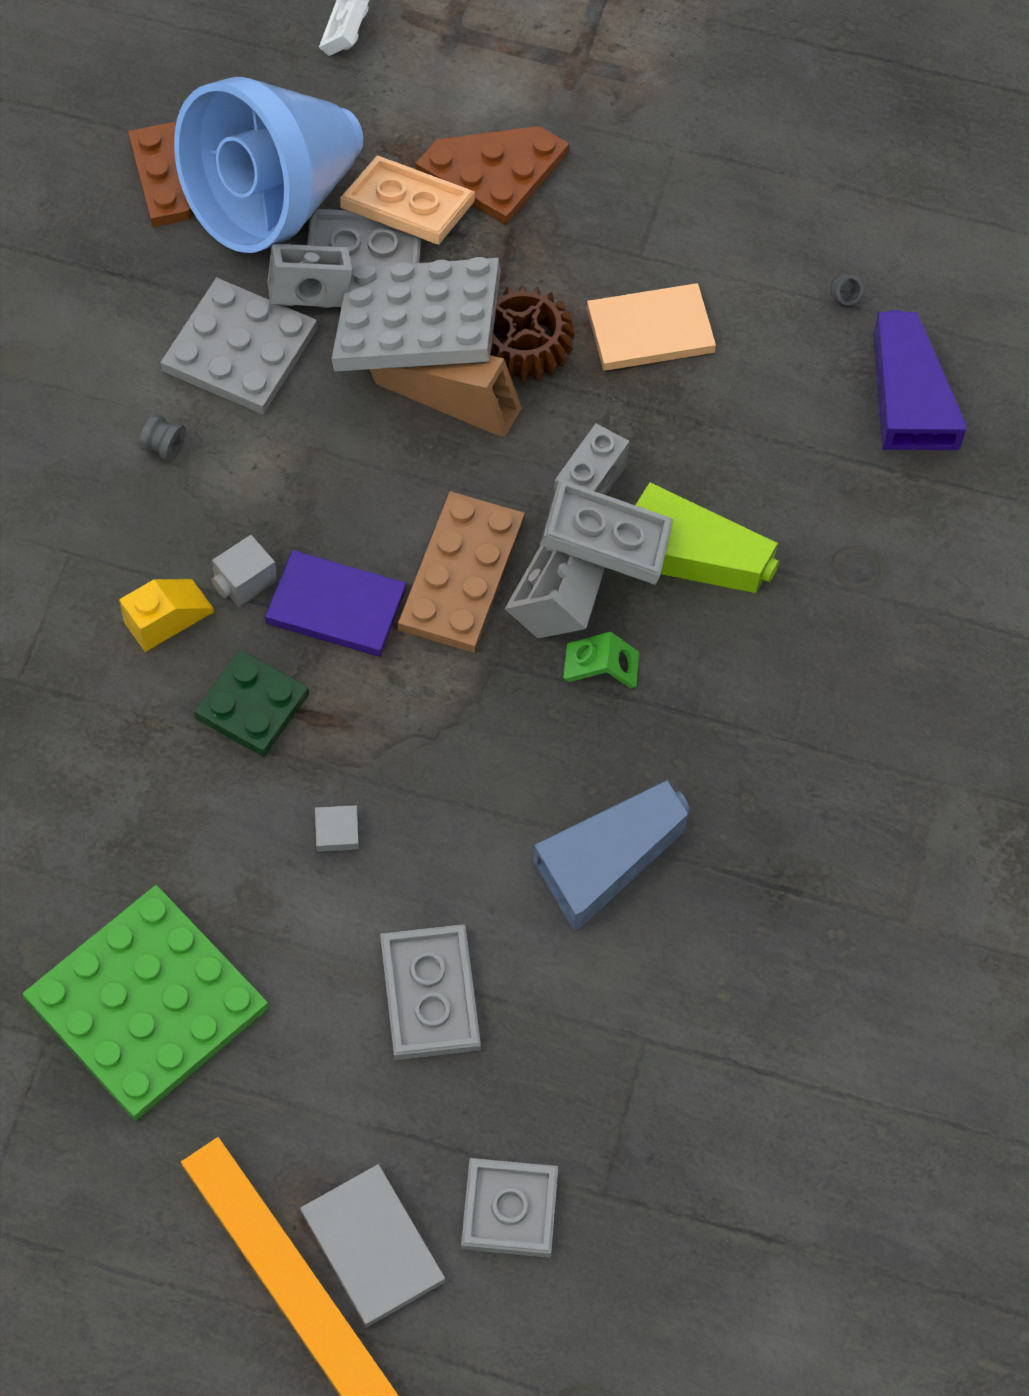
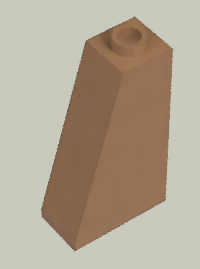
[369,355,522,437]

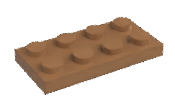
[398,491,525,653]

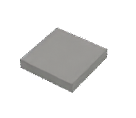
[461,1158,558,1258]

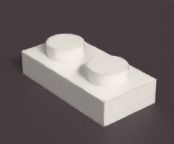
[319,0,369,56]

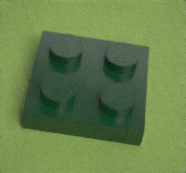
[194,649,309,757]

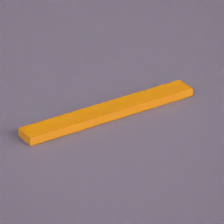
[181,1137,399,1396]

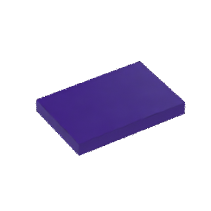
[265,550,406,657]

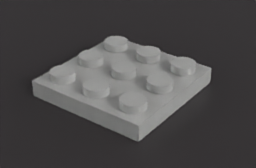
[160,277,318,415]

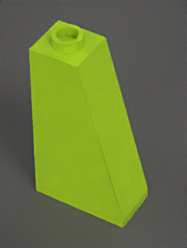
[635,482,780,593]

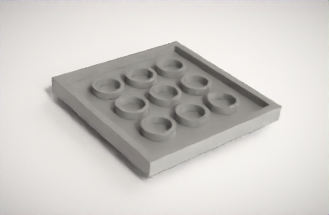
[332,257,501,372]

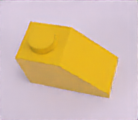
[119,579,214,652]

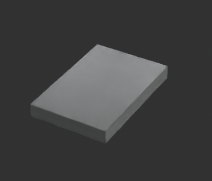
[307,209,421,269]
[540,479,673,585]
[380,924,481,1060]
[300,1164,445,1328]

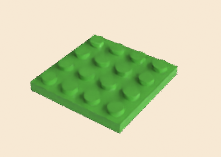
[22,885,269,1122]

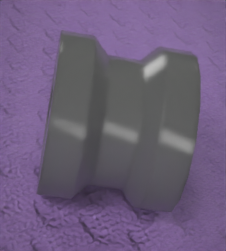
[139,414,186,462]

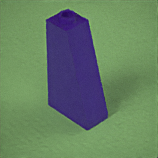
[873,310,966,450]

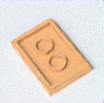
[340,156,475,245]
[587,283,716,371]

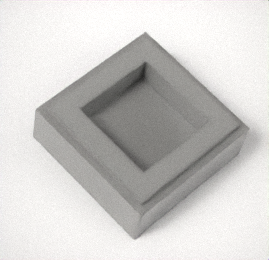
[315,805,359,852]

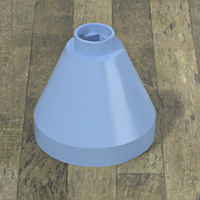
[174,77,363,253]

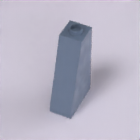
[533,780,690,931]

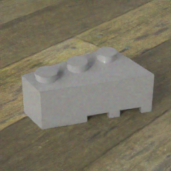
[505,545,605,638]

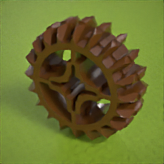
[490,284,575,384]

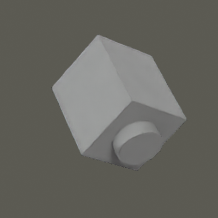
[211,535,277,608]

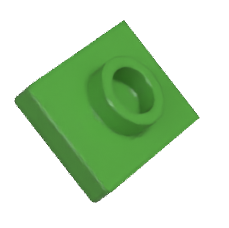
[563,632,639,689]

